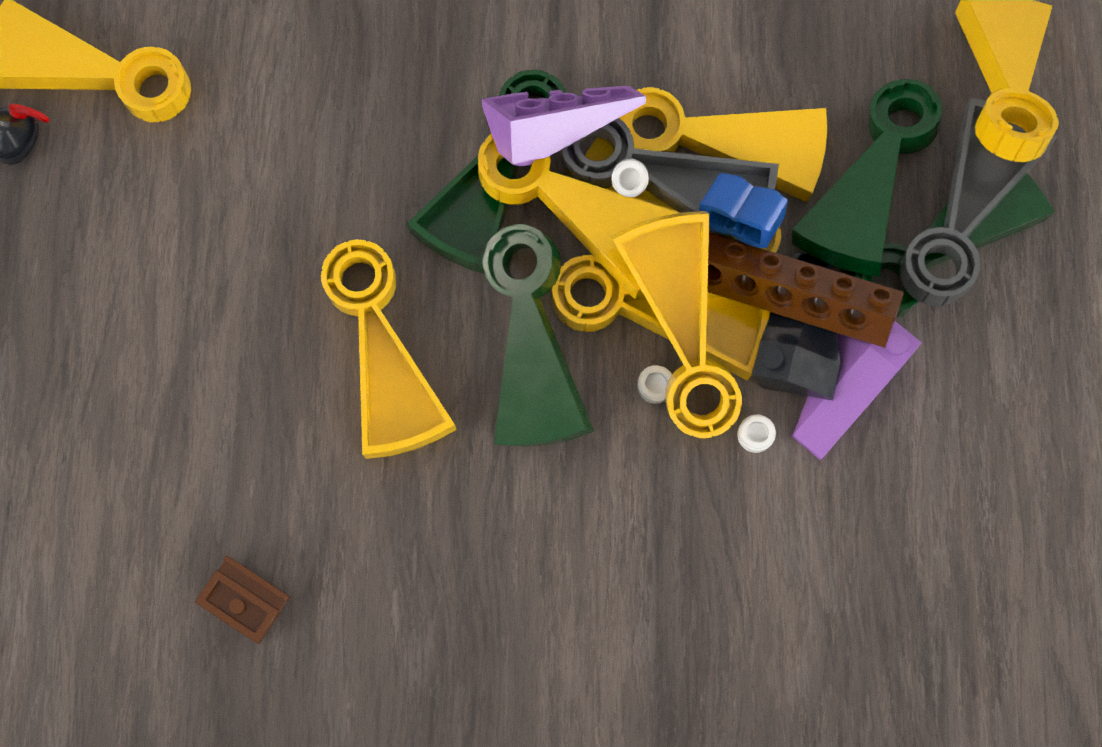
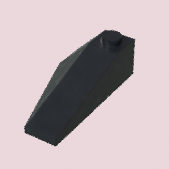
[752,252,841,401]

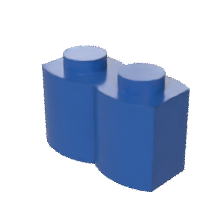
[699,173,788,248]

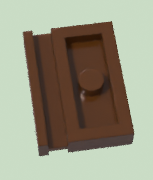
[195,555,291,644]

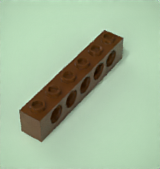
[707,233,904,348]

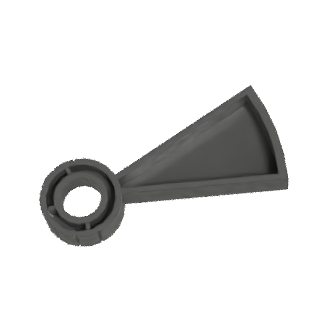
[899,97,1058,306]
[561,118,779,244]

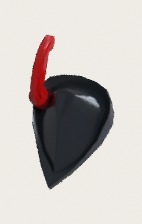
[0,103,50,165]

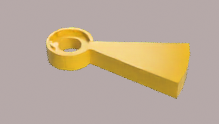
[0,0,191,122]
[955,0,1059,162]
[619,87,827,203]
[478,133,680,300]
[611,211,742,438]
[321,239,457,459]
[551,255,770,381]

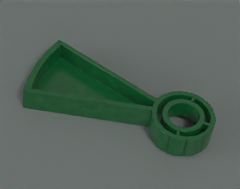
[407,69,566,274]
[792,79,942,277]
[851,173,1054,318]
[483,224,594,447]

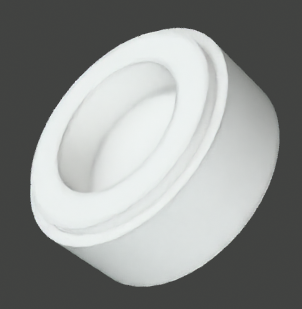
[612,159,649,197]
[637,365,672,404]
[737,414,776,453]

